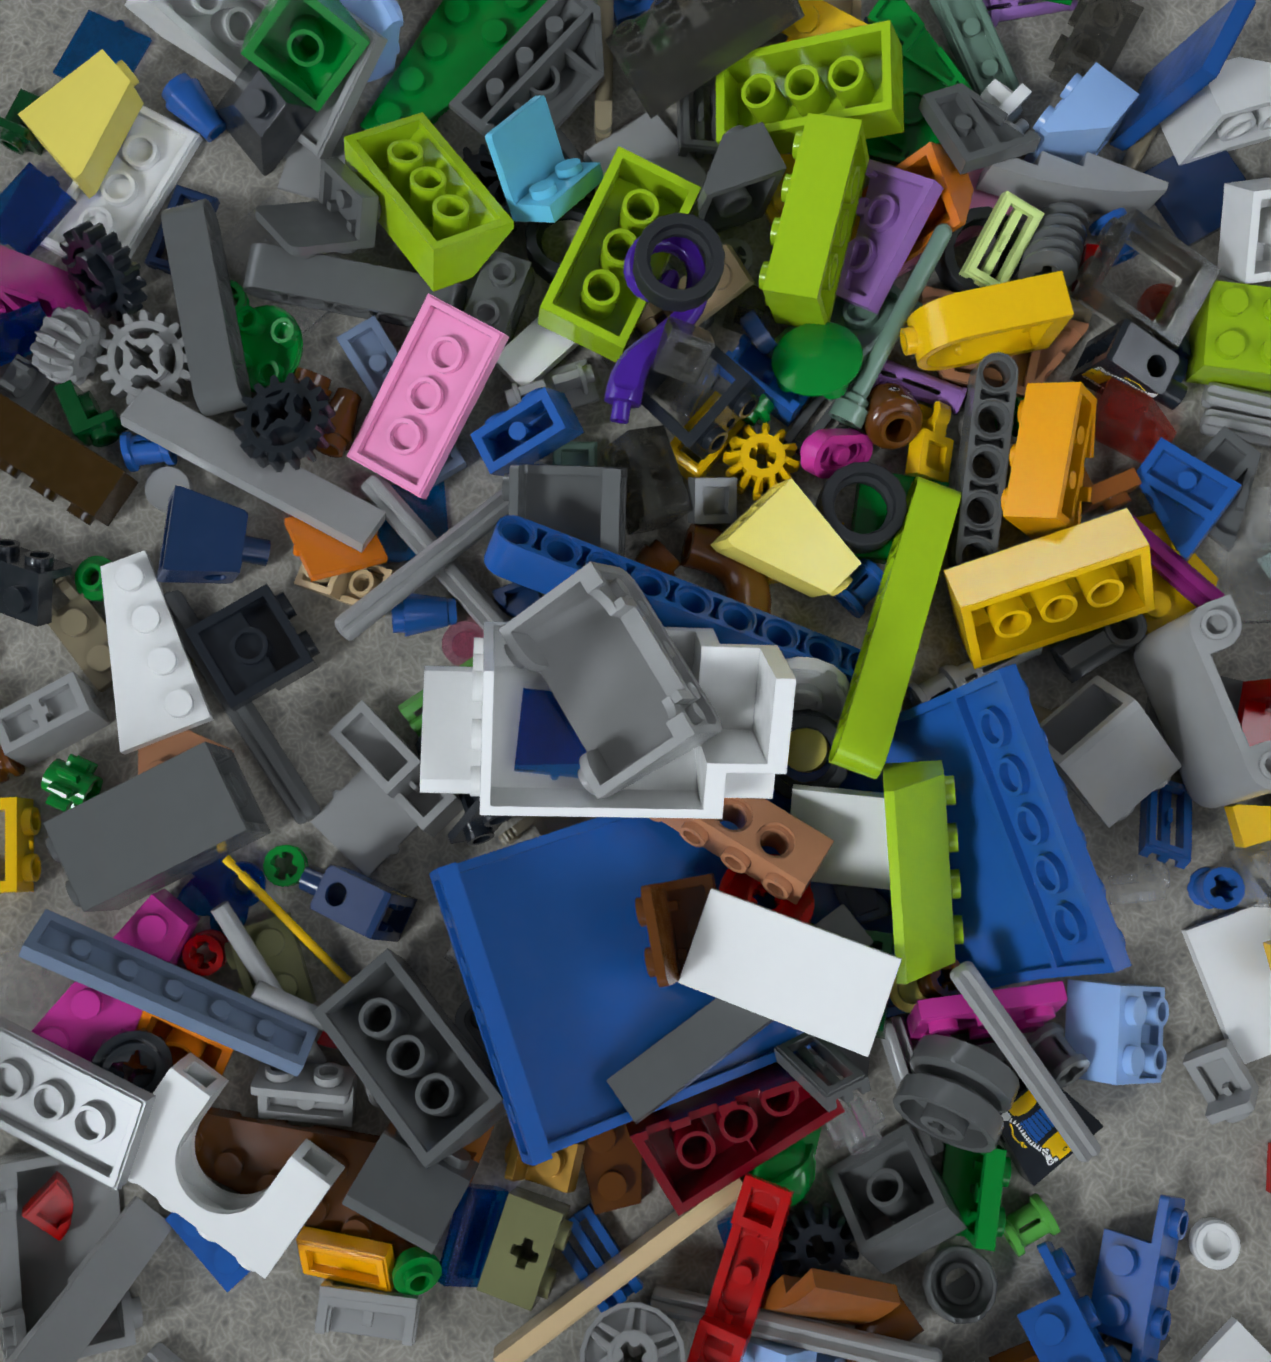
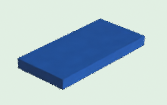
[1110,0,1256,151]

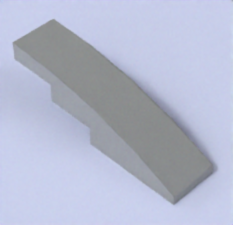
[976,151,1169,215]

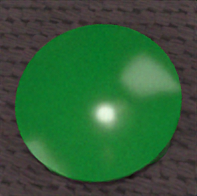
[236,305,303,393]
[772,322,863,399]

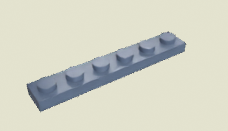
[18,909,319,1077]

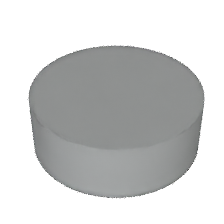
[145,466,193,513]

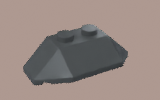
[449,0,605,136]

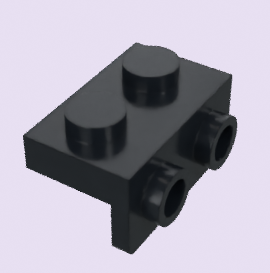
[0,539,72,627]

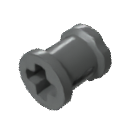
[1027,1022,1090,1088]

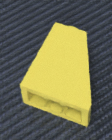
[18,49,144,199]
[710,478,862,598]

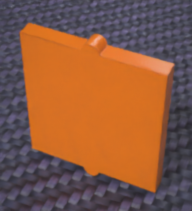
[284,516,388,582]

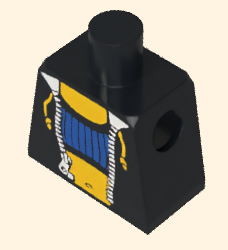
[1070,318,1188,410]
[1000,1060,1104,1186]

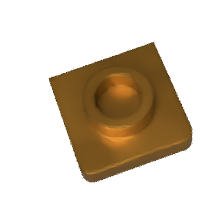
[504,1136,586,1193]

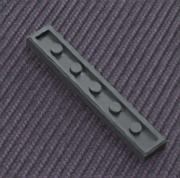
[606,904,874,1124]

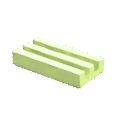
[959,191,1045,287]

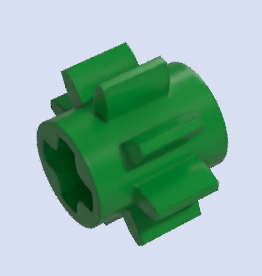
[41,754,103,812]

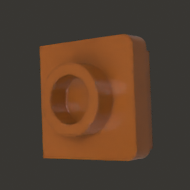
[1081,467,1142,515]

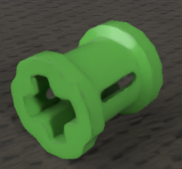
[1003,1193,1061,1257]

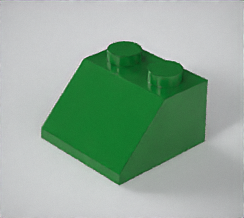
[241,0,370,113]

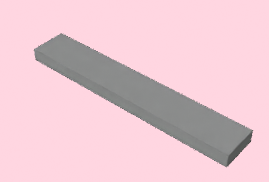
[120,386,386,553]

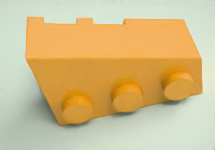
[1001,382,1097,540]

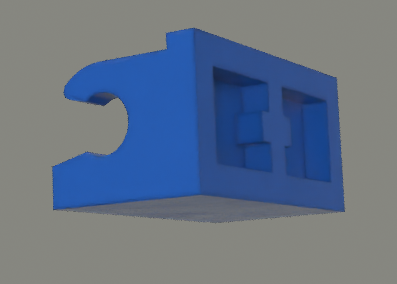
[719,334,813,427]

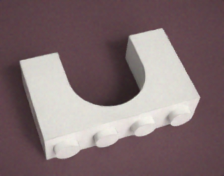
[128,1052,345,1279]

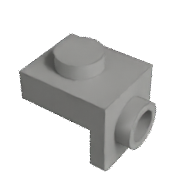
[1183,1038,1259,1125]

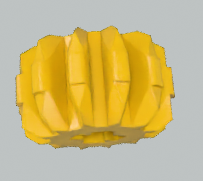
[722,422,800,501]

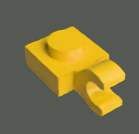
[905,401,954,482]

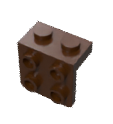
[635,873,717,987]

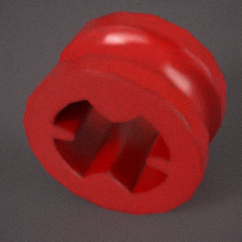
[182,929,229,976]

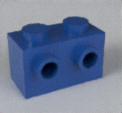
[470,387,585,476]

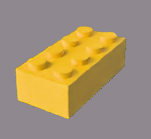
[944,508,1155,669]

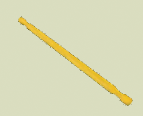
[222,855,352,985]

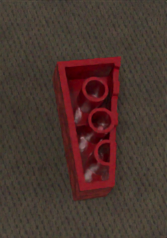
[625,1062,845,1216]

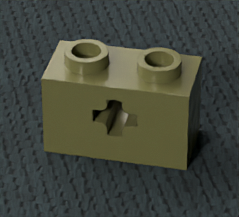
[477,1186,574,1311]

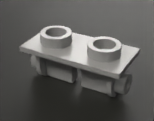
[502,359,600,409]

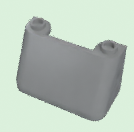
[498,561,722,800]
[1133,594,1271,808]
[0,1150,143,1362]

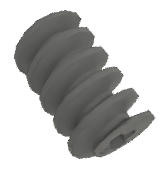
[1018,202,1090,287]

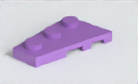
[836,159,944,314]

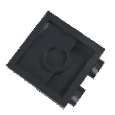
[185,584,320,711]

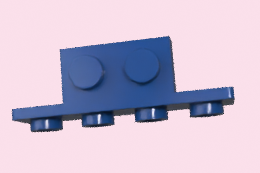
[1091,1194,1189,1362]
[1017,1241,1123,1362]

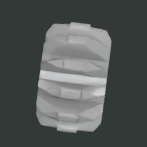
[30,306,106,386]

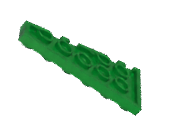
[360,0,547,131]

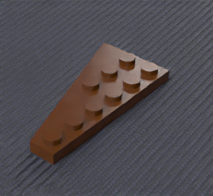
[195,1107,477,1260]

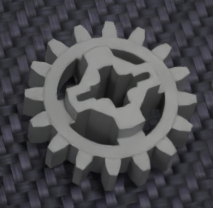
[96,310,191,405]

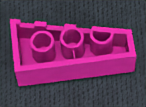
[31,889,201,1066]

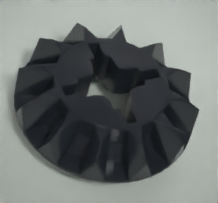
[91,1027,173,1094]

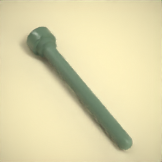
[828,223,952,430]

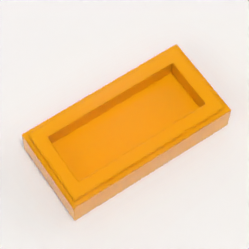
[296,1226,395,1292]

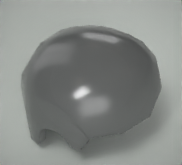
[922,1245,998,1324]

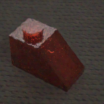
[1094,377,1177,464]

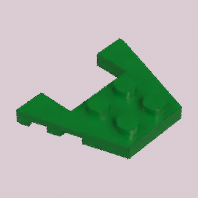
[866,0,974,166]

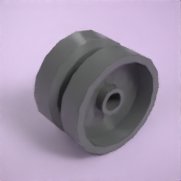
[893,1034,1020,1153]

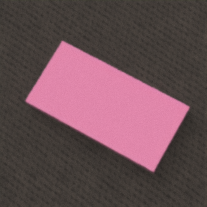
[347,293,509,500]

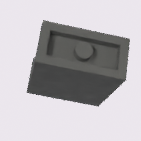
[502,463,628,557]

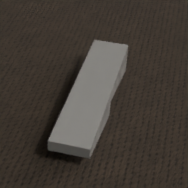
[5,1196,172,1362]

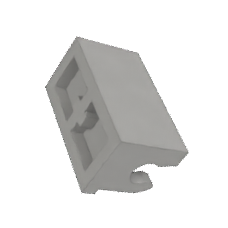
[0,672,111,768]
[315,1279,422,1346]

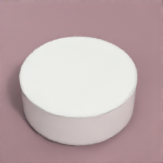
[1188,1217,1241,1270]

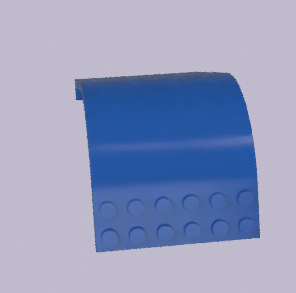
[429,663,1132,1166]

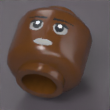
[862,382,923,450]

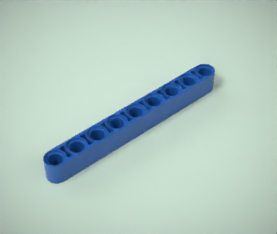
[484,515,860,683]

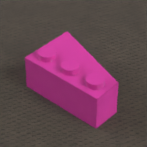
[0,245,89,354]

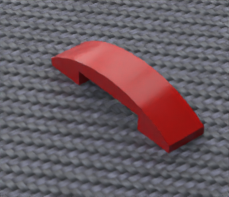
[687,1173,794,1362]

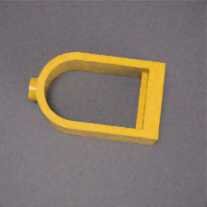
[900,271,1074,371]

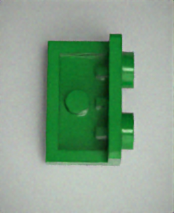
[941,1143,1012,1252]

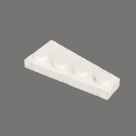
[100,550,213,755]

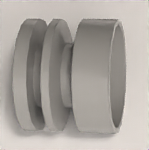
[580,1302,686,1362]

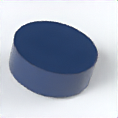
[739,309,778,355]

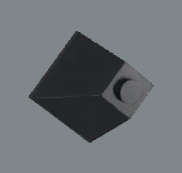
[215,61,317,176]

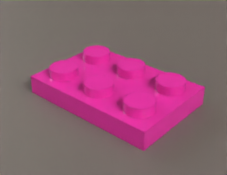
[906,981,1068,1041]

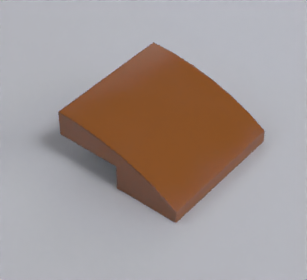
[760,1268,901,1325]

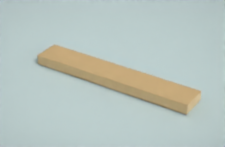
[493,1178,743,1362]

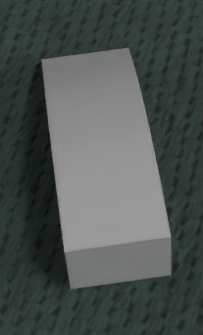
[329,700,463,838]

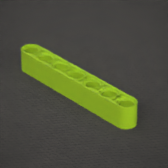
[828,476,961,779]

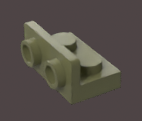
[224,912,317,1005]

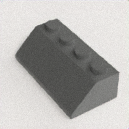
[312,948,507,1168]

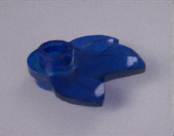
[177,855,266,936]

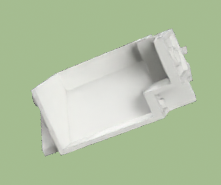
[420,622,796,819]

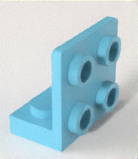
[485,95,604,223]

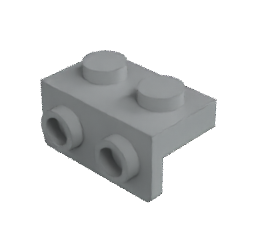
[251,1062,357,1127]

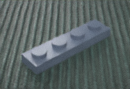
[336,315,467,487]

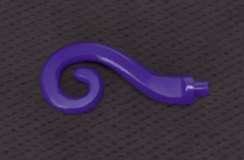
[604,237,708,424]

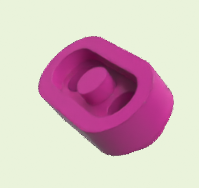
[800,428,873,479]

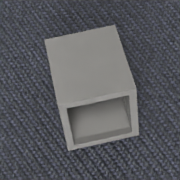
[1039,675,1182,828]

